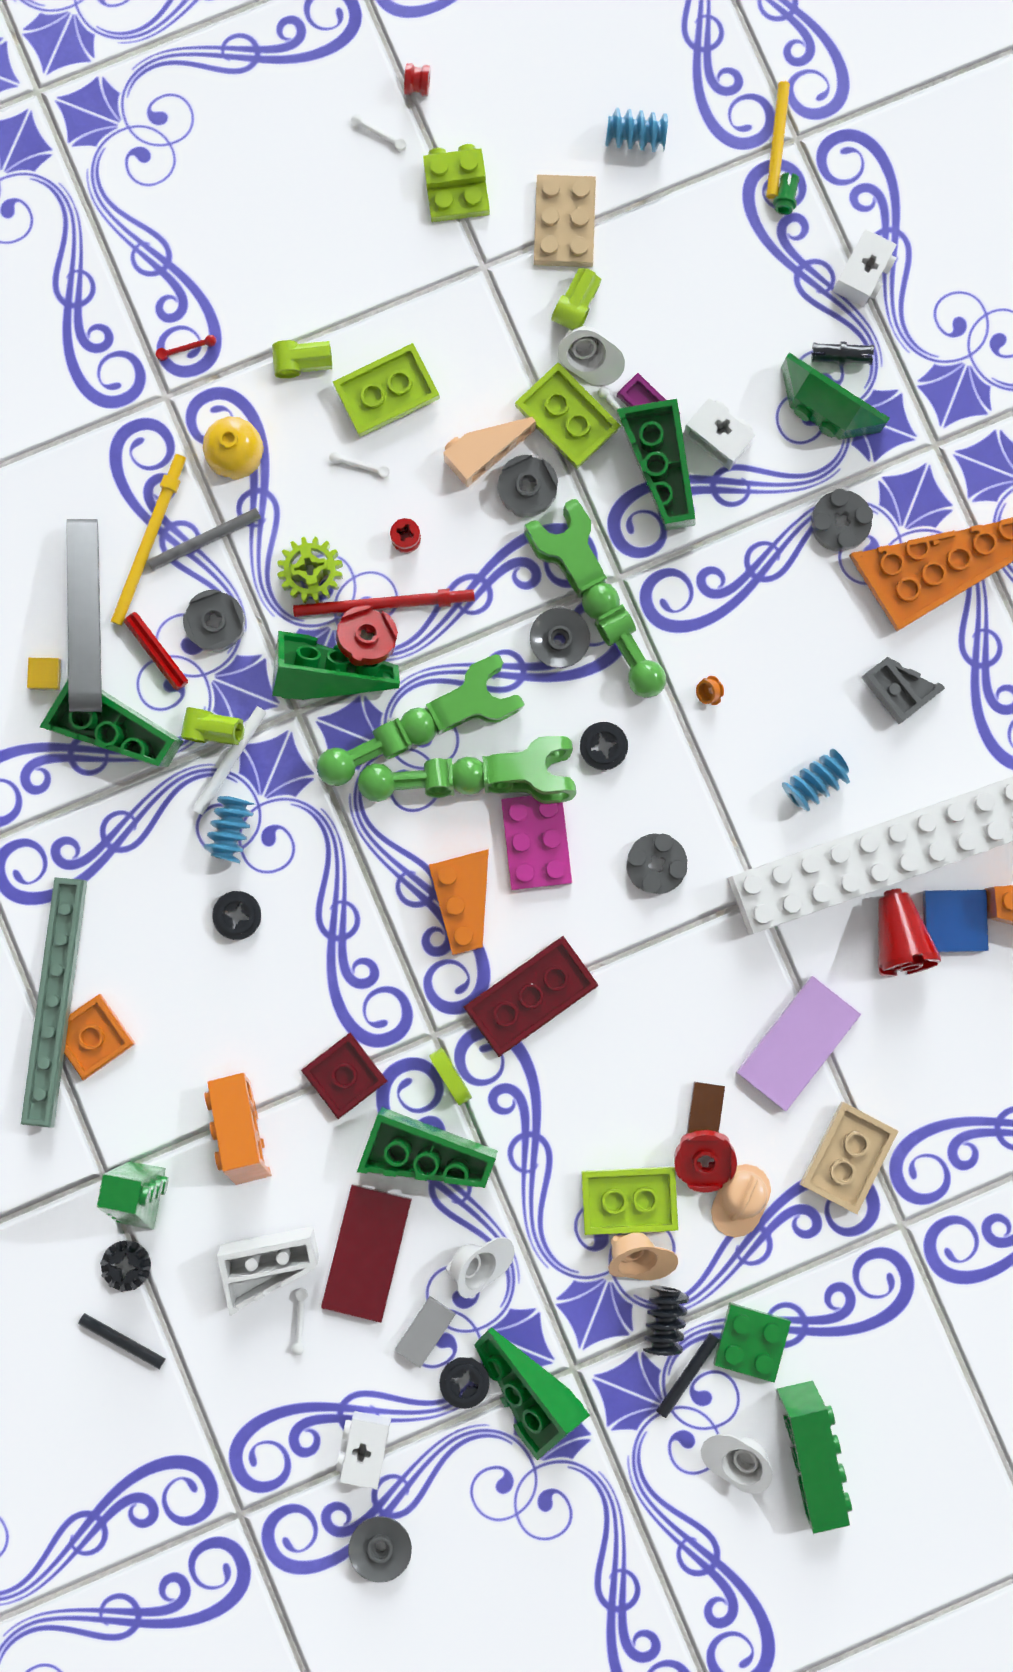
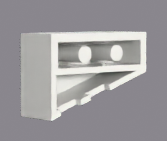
[217,1226,319,1317]

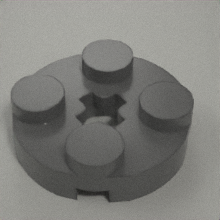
[498,454,558,517]
[811,489,873,551]
[183,590,245,652]
[626,833,688,895]

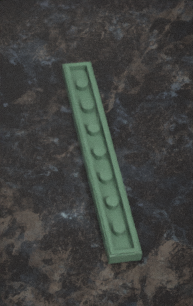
[21,877,87,1128]

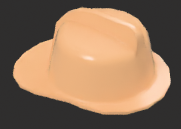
[711,1164,771,1238]
[608,1232,679,1281]

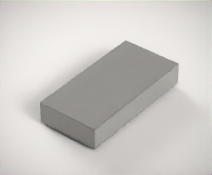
[394,1296,456,1368]

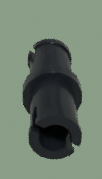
[811,341,874,366]

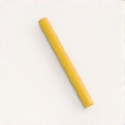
[766,81,790,199]

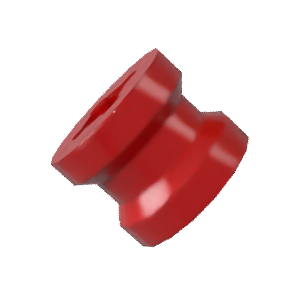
[404,63,431,97]
[390,518,421,553]

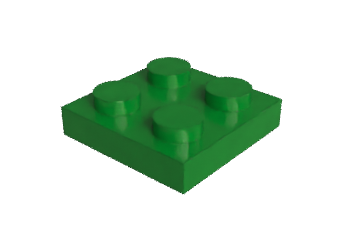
[713,1302,791,1383]

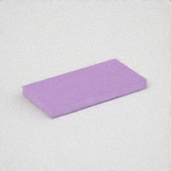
[736,976,861,1111]

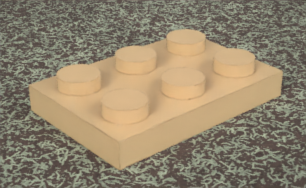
[534,174,596,267]
[800,1101,899,1214]

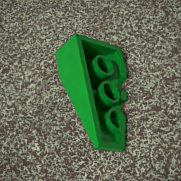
[272,631,400,700]
[474,1327,590,1461]

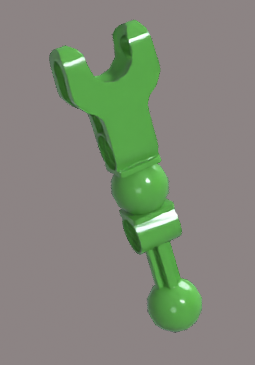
[524,499,666,698]
[316,654,525,786]
[357,736,577,804]

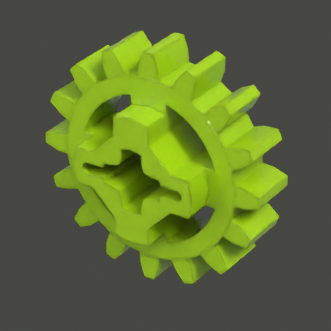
[277,536,343,603]

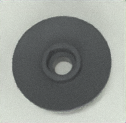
[530,608,590,668]
[348,1516,412,1583]

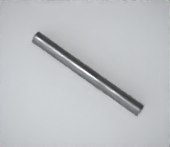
[147,508,261,571]

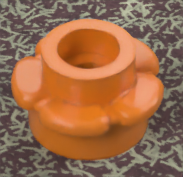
[696,675,724,705]

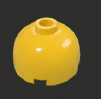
[203,416,264,480]

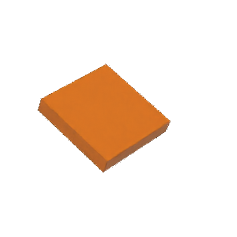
[64,994,136,1081]

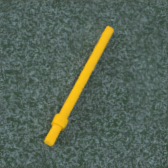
[110,453,187,626]

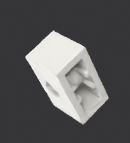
[833,229,897,307]
[683,397,756,470]
[336,1411,391,1490]

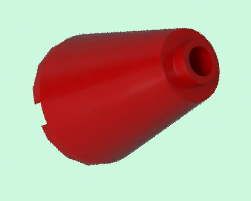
[878,888,941,977]

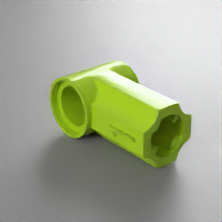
[551,268,602,331]
[272,340,333,379]
[180,707,245,745]

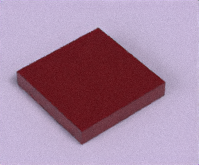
[301,1032,388,1119]

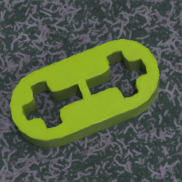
[429,1047,473,1106]

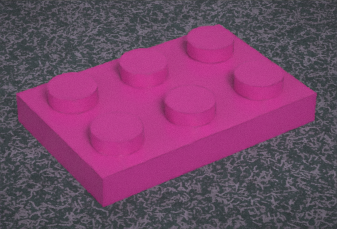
[501,795,572,891]

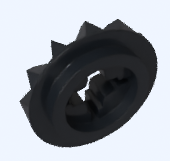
[580,722,628,770]
[212,891,262,940]
[100,1240,151,1292]
[439,1357,490,1409]

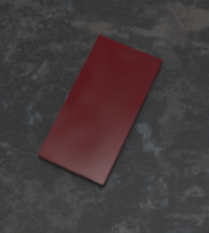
[463,936,599,1057]
[321,1184,412,1323]

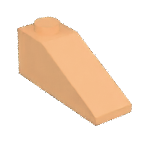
[443,417,536,488]

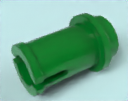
[773,172,800,215]

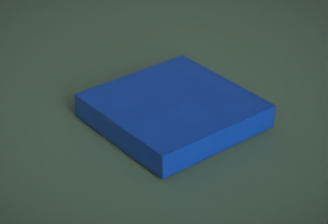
[923,890,989,952]

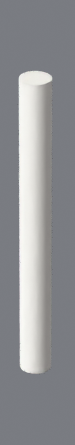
[192,706,267,816]

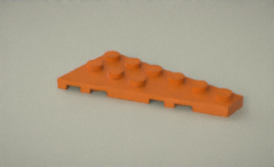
[849,517,1013,632]

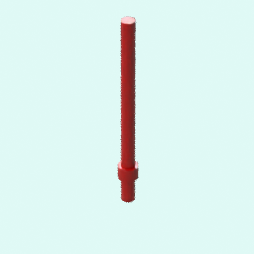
[293,588,475,617]

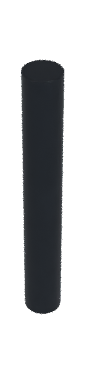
[78,1313,166,1370]
[656,1333,720,1418]

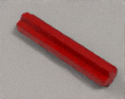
[124,612,188,691]

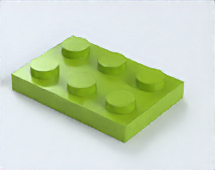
[332,343,440,438]
[515,362,621,469]
[581,1166,679,1235]

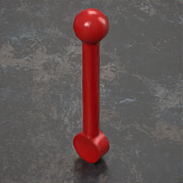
[155,335,216,361]

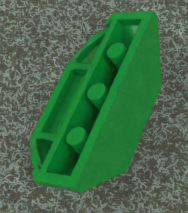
[781,352,890,440]

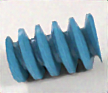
[605,107,668,152]
[781,748,850,812]
[204,796,256,864]

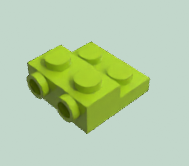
[423,144,490,223]

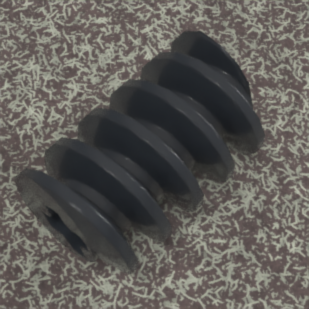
[643,1285,689,1356]

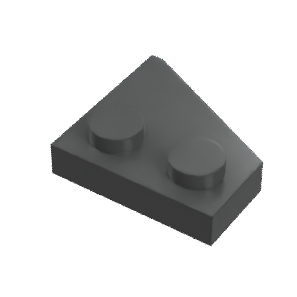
[861,657,945,724]

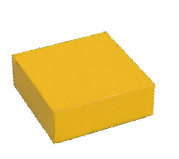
[27,658,61,690]

